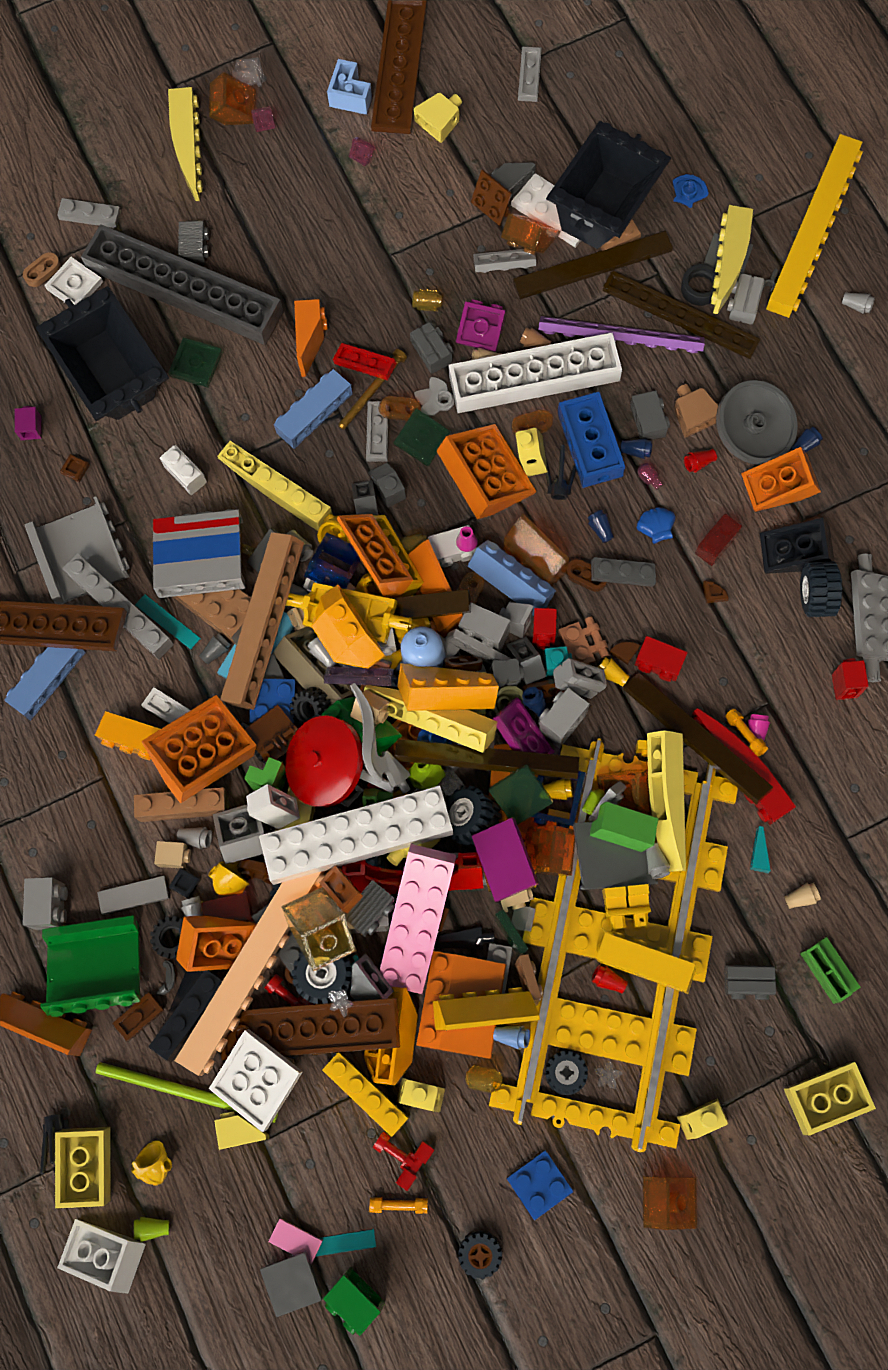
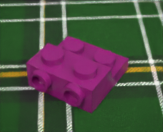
[456,300,506,352]

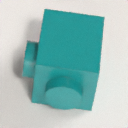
[544,646,572,677]

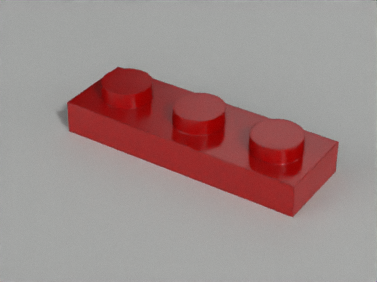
[332,343,397,380]

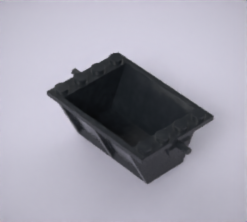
[546,121,671,249]
[36,286,169,421]

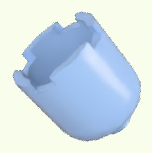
[401,626,446,668]

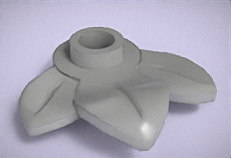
[414,377,454,416]

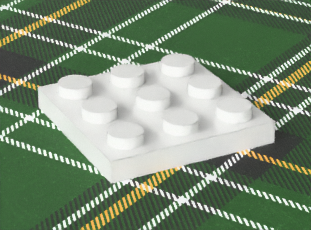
[209,1029,303,1132]

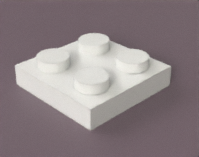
[45,257,103,305]

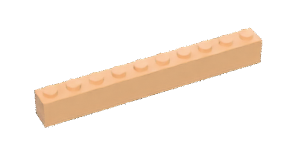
[175,871,325,1076]

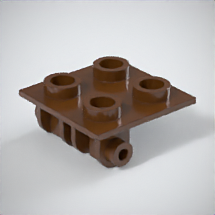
[471,169,512,226]
[245,705,298,762]

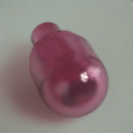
[637,463,663,490]

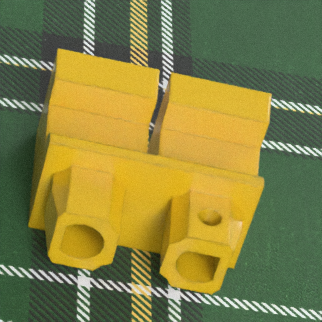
[602,884,651,930]

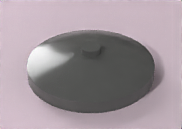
[716,380,798,465]

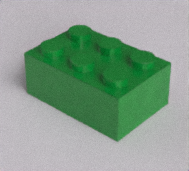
[323,1267,385,1336]

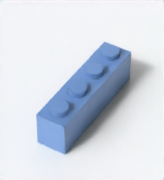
[274,369,353,449]
[468,540,556,616]
[4,647,86,721]

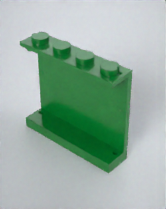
[40,915,140,1017]

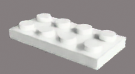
[511,173,581,248]

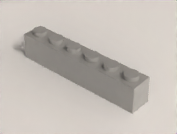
[62,553,174,660]

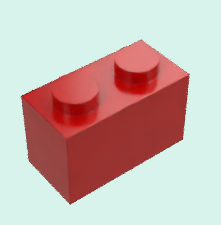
[532,608,557,650]
[635,636,688,682]
[832,658,869,700]

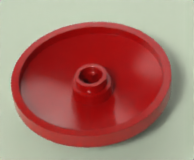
[285,715,363,807]

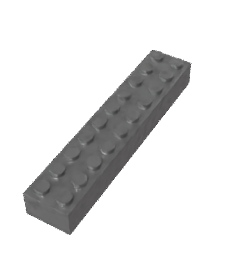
[81,224,283,345]

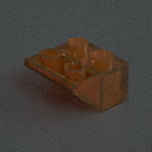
[525,825,575,876]

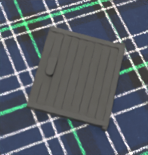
[573,822,658,890]

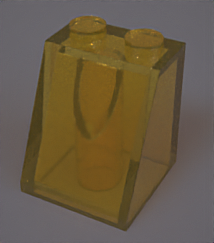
[281,887,356,972]

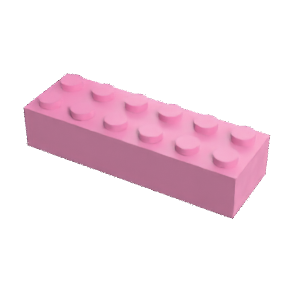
[379,844,456,994]

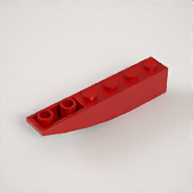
[691,708,796,825]

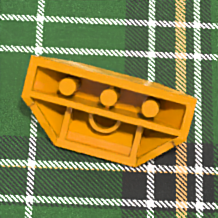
[311,585,386,669]
[364,987,418,1085]

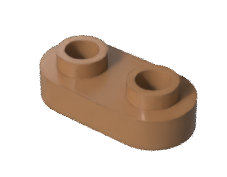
[23,252,61,287]

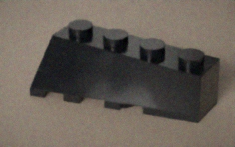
[148,970,223,1062]

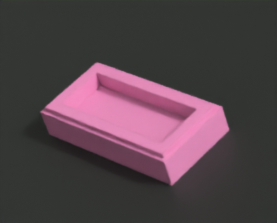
[268,1218,323,1264]

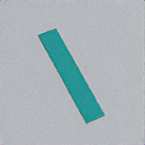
[135,594,201,649]
[292,1229,376,1257]

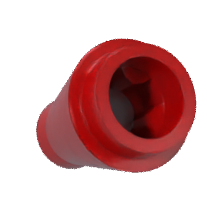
[684,449,717,473]
[591,965,628,994]

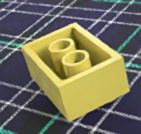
[784,1062,876,1136]
[55,1127,111,1208]

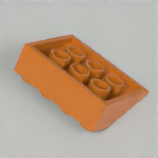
[437,424,536,520]
[142,695,257,803]
[416,951,506,1059]

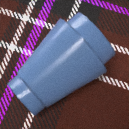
[493,1026,530,1050]

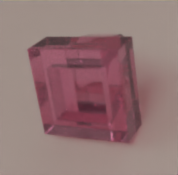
[251,106,275,132]
[349,137,375,166]

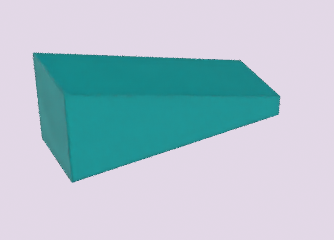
[750,826,771,873]

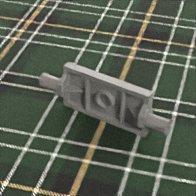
[851,554,888,682]

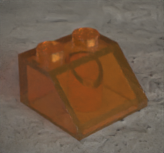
[209,72,255,125]
[501,213,561,255]
[597,769,652,816]
[643,1176,697,1230]

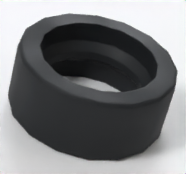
[681,264,718,306]

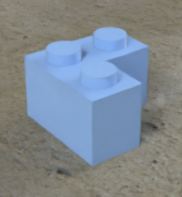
[327,59,372,115]

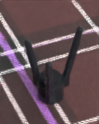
[545,445,576,500]
[40,1114,70,1175]

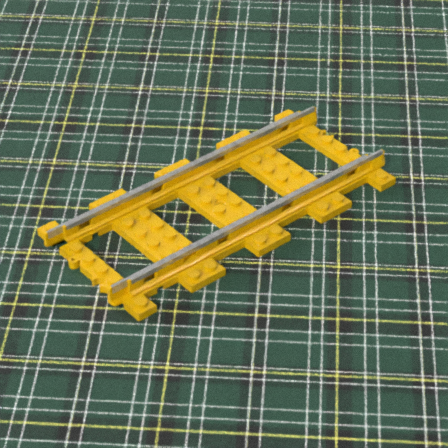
[489,738,738,1152]

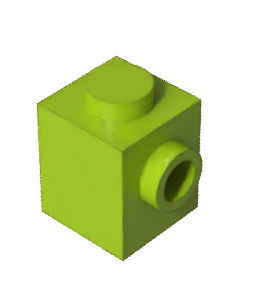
[408,763,446,791]

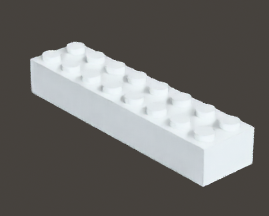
[449,333,622,413]
[259,786,453,885]

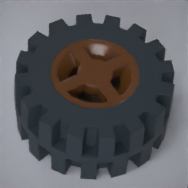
[459,1230,502,1279]

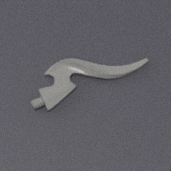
[350,683,411,794]

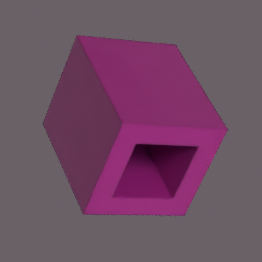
[15,406,42,440]

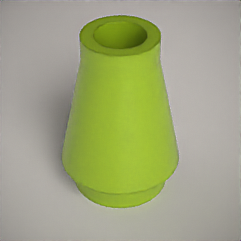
[134,1217,169,1242]

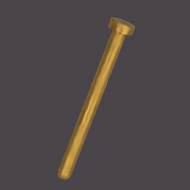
[339,349,407,430]

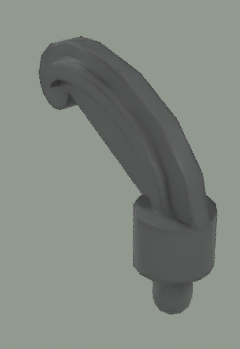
[156,961,176,996]

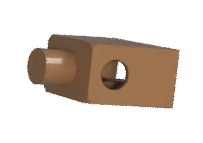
[674,384,718,438]

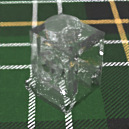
[232,57,264,87]

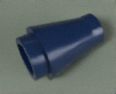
[790,427,823,452]
[621,438,652,459]
[587,510,614,543]
[522,687,548,717]

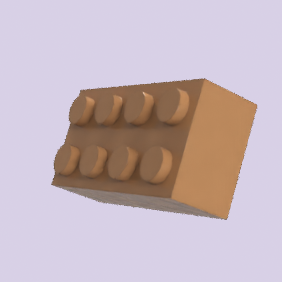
[173,589,251,645]

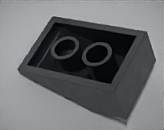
[760,518,835,574]

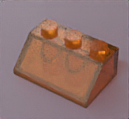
[504,514,569,587]

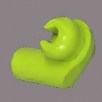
[582,789,605,815]

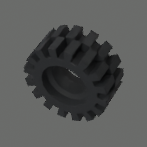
[290,687,331,727]
[150,916,183,959]

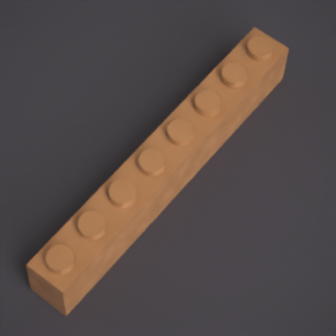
[220,532,304,710]

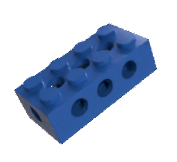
[558,392,625,488]

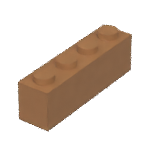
[134,787,229,822]

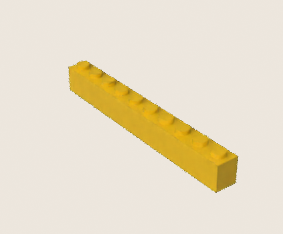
[766,134,863,318]

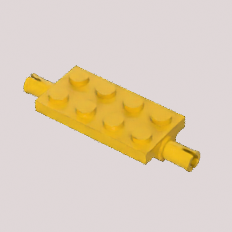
[285,583,412,644]

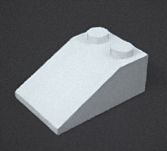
[57,1219,146,1294]

